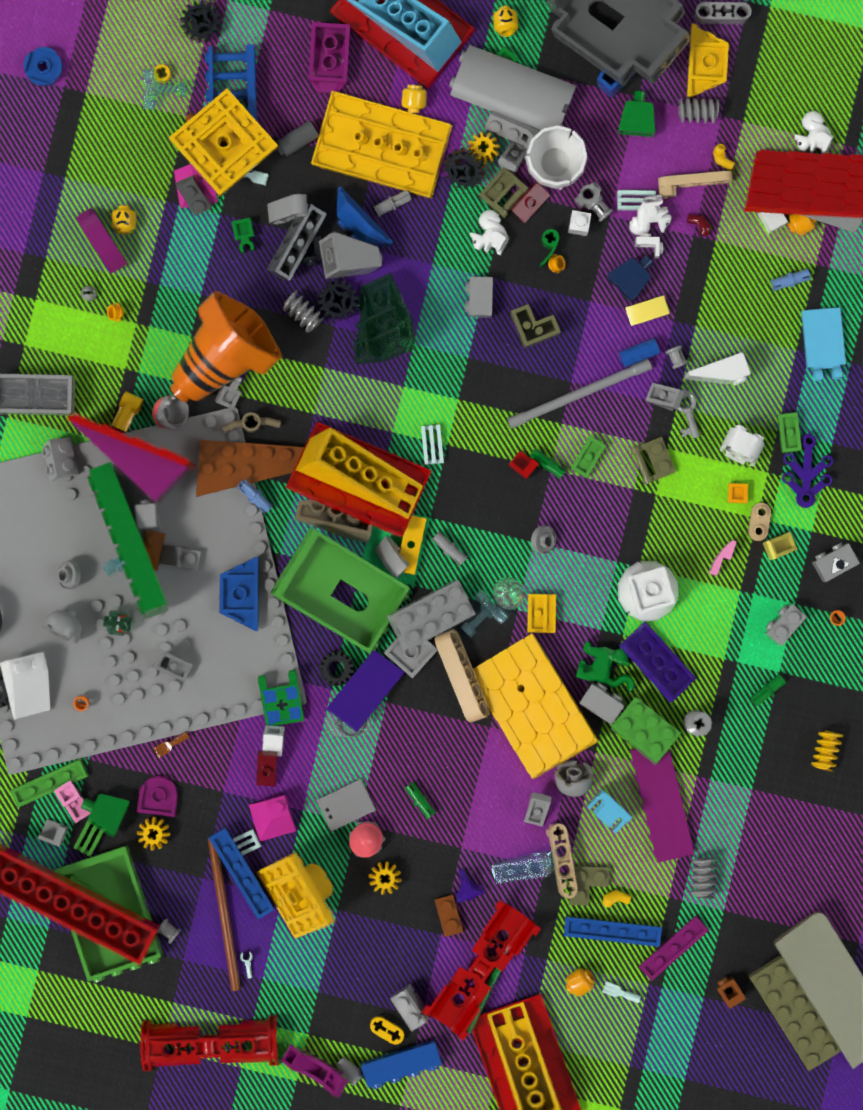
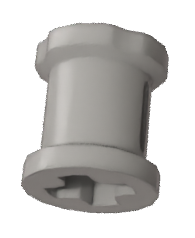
[666,345,689,369]
[158,918,181,943]

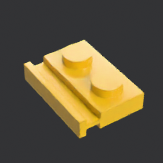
[527,594,556,633]

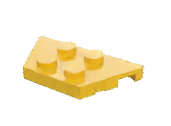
[687,23,729,98]

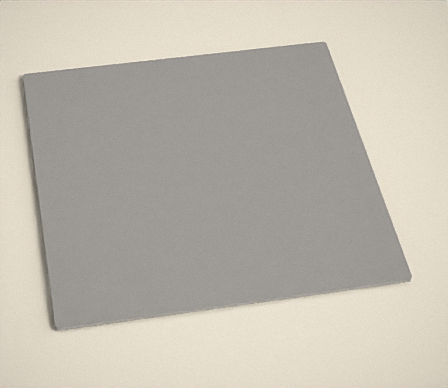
[0,407,307,775]

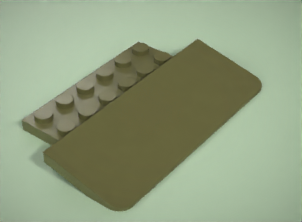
[748,912,863,1071]

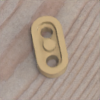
[748,503,771,541]

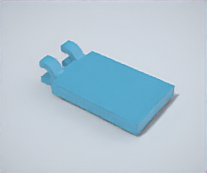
[801,307,846,381]

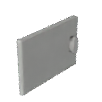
[316,778,376,832]

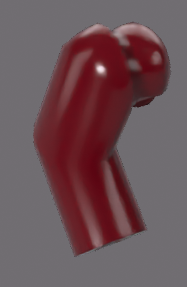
[686,213,712,236]

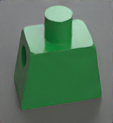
[617,91,655,138]
[81,794,130,838]

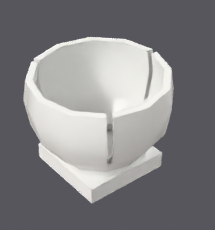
[525,125,588,190]
[618,561,679,621]

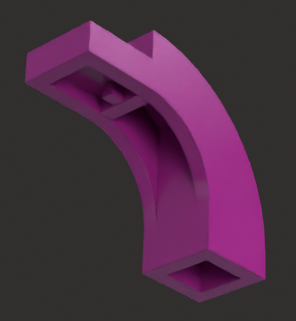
[76,207,127,274]
[281,1044,349,1097]

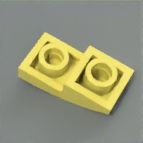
[626,295,670,326]

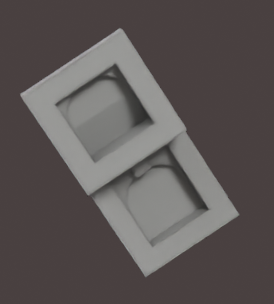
[375,535,410,579]

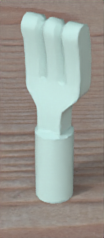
[243,171,269,186]
[602,981,641,1003]

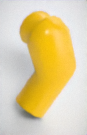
[713,144,735,171]
[602,890,632,908]

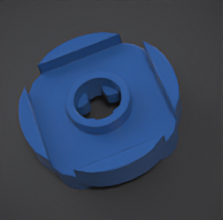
[24,47,63,86]

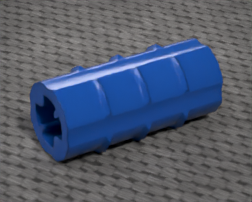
[618,338,660,368]

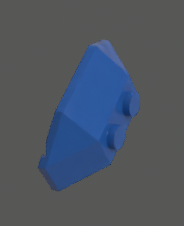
[337,186,393,247]

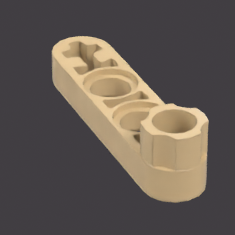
[658,171,733,198]
[546,823,577,898]

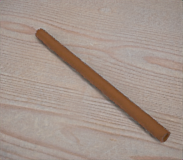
[208,838,241,991]

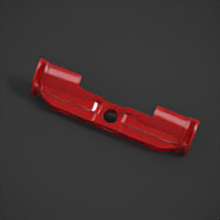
[422,900,541,1041]
[140,1015,279,1071]

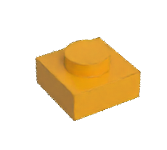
[727,483,748,504]

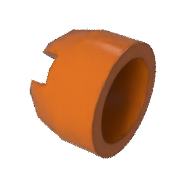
[830,610,846,626]
[73,695,90,711]

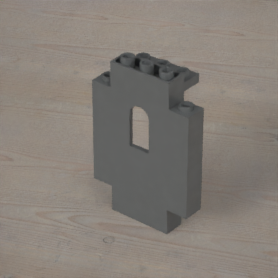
[546,0,690,87]

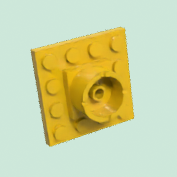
[169,88,278,196]
[256,853,335,938]

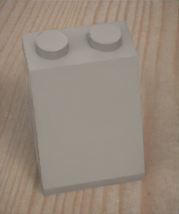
[319,232,382,279]

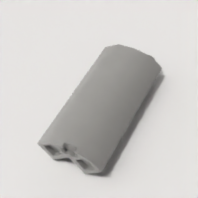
[449,45,576,130]

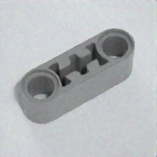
[694,2,751,24]
[267,194,308,224]

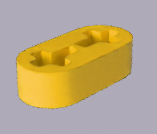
[370,1016,404,1044]

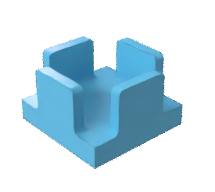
[586,789,632,834]

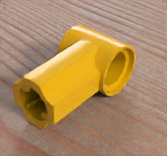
[112,391,144,432]

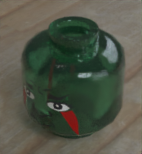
[103,610,132,636]

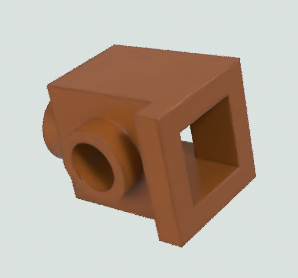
[716,976,746,1009]

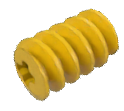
[811,730,843,772]

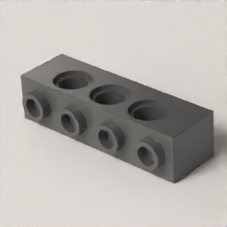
[267,204,326,281]

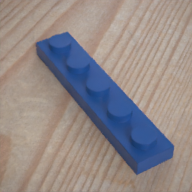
[209,827,275,919]
[564,916,662,947]

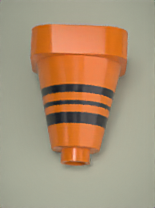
[170,291,282,402]

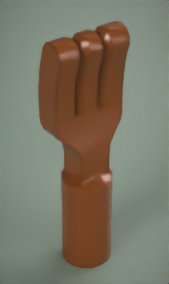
[153,731,190,758]

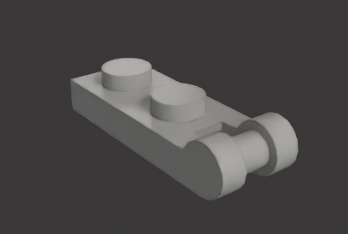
[485,110,539,149]

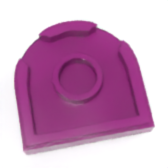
[137,776,178,817]

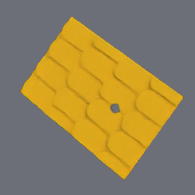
[311,91,453,199]
[473,634,599,779]

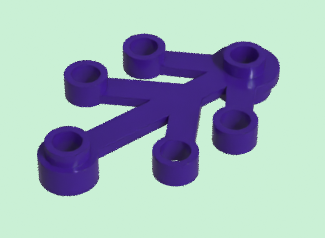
[781,434,833,508]

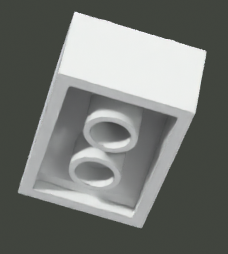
[684,352,751,386]
[0,652,50,719]

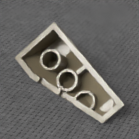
[295,500,373,543]

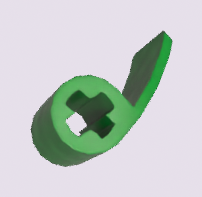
[539,229,559,267]

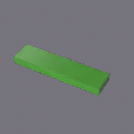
[10,759,89,808]

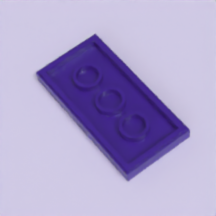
[619,621,696,703]
[326,650,404,733]

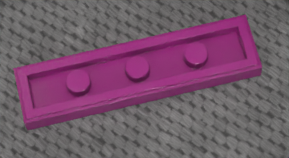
[638,915,709,981]

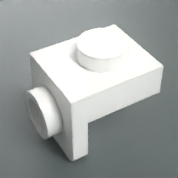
[635,233,663,259]

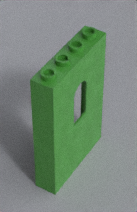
[270,527,410,653]
[53,845,163,983]

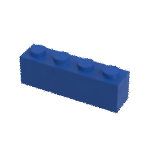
[361,1039,442,1089]

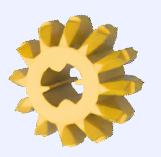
[467,132,500,165]
[137,817,170,850]
[369,861,401,895]

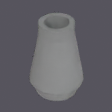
[336,1057,364,1086]

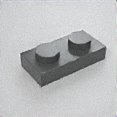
[176,175,212,215]

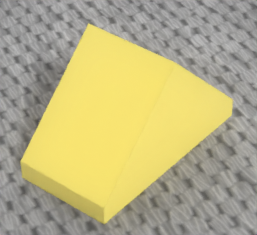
[763,532,798,560]

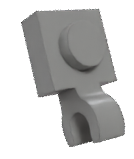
[215,377,242,410]

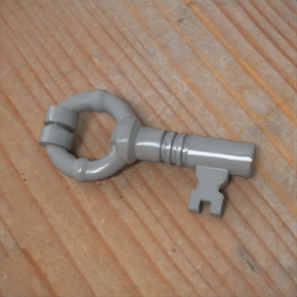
[678,389,700,439]

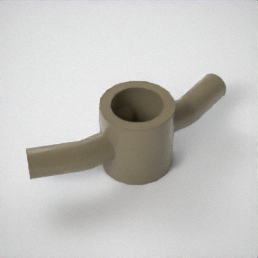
[222,412,281,433]

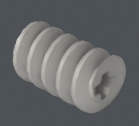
[678,98,719,124]
[283,290,325,333]
[683,710,712,736]
[691,858,717,899]

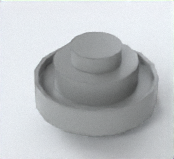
[531,525,556,554]
[57,561,81,589]

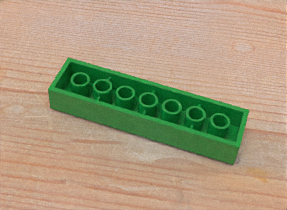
[87,462,169,619]

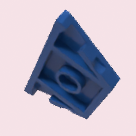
[219,557,259,631]

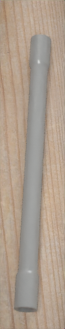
[507,359,652,429]

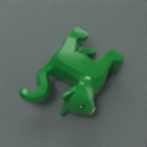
[576,641,635,692]

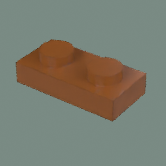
[143,530,166,571]
[435,894,463,937]

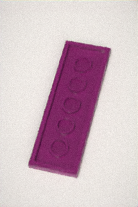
[630,749,694,863]

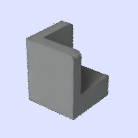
[38,819,69,846]

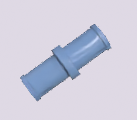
[770,268,811,291]
[237,479,272,513]

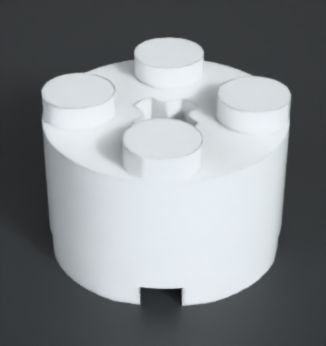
[720,425,765,466]

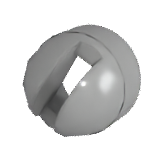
[81,286,97,302]

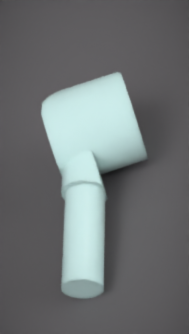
[241,951,253,979]

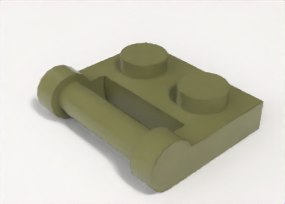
[479,167,529,219]
[630,437,676,485]

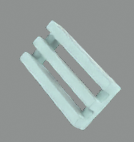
[617,190,656,211]
[421,425,444,465]
[233,829,261,855]

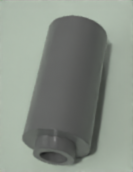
[277,121,319,157]

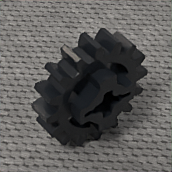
[180,0,222,43]
[443,148,485,190]
[317,279,359,322]

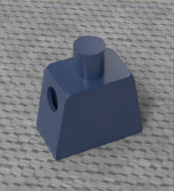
[606,256,653,303]

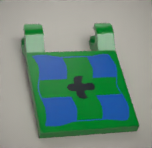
[258,670,304,726]

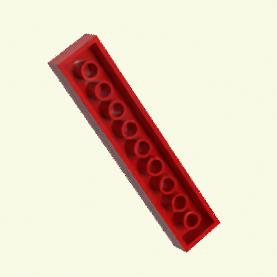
[0,844,161,965]

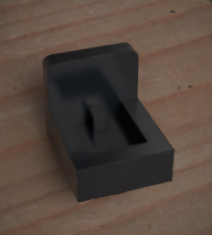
[300,236,322,267]

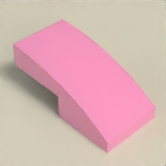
[708,540,737,576]
[54,780,90,823]

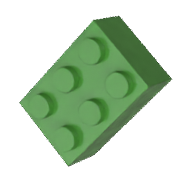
[611,697,681,765]

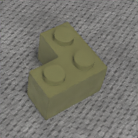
[510,304,561,349]

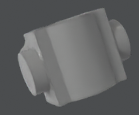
[574,182,613,222]

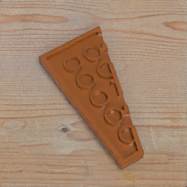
[196,440,304,497]

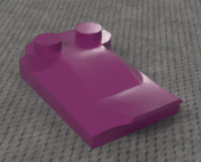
[309,22,350,93]

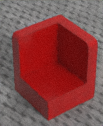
[508,451,539,479]

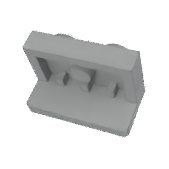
[42,438,78,481]

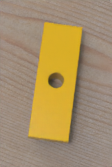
[400,516,426,575]

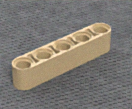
[435,629,489,723]

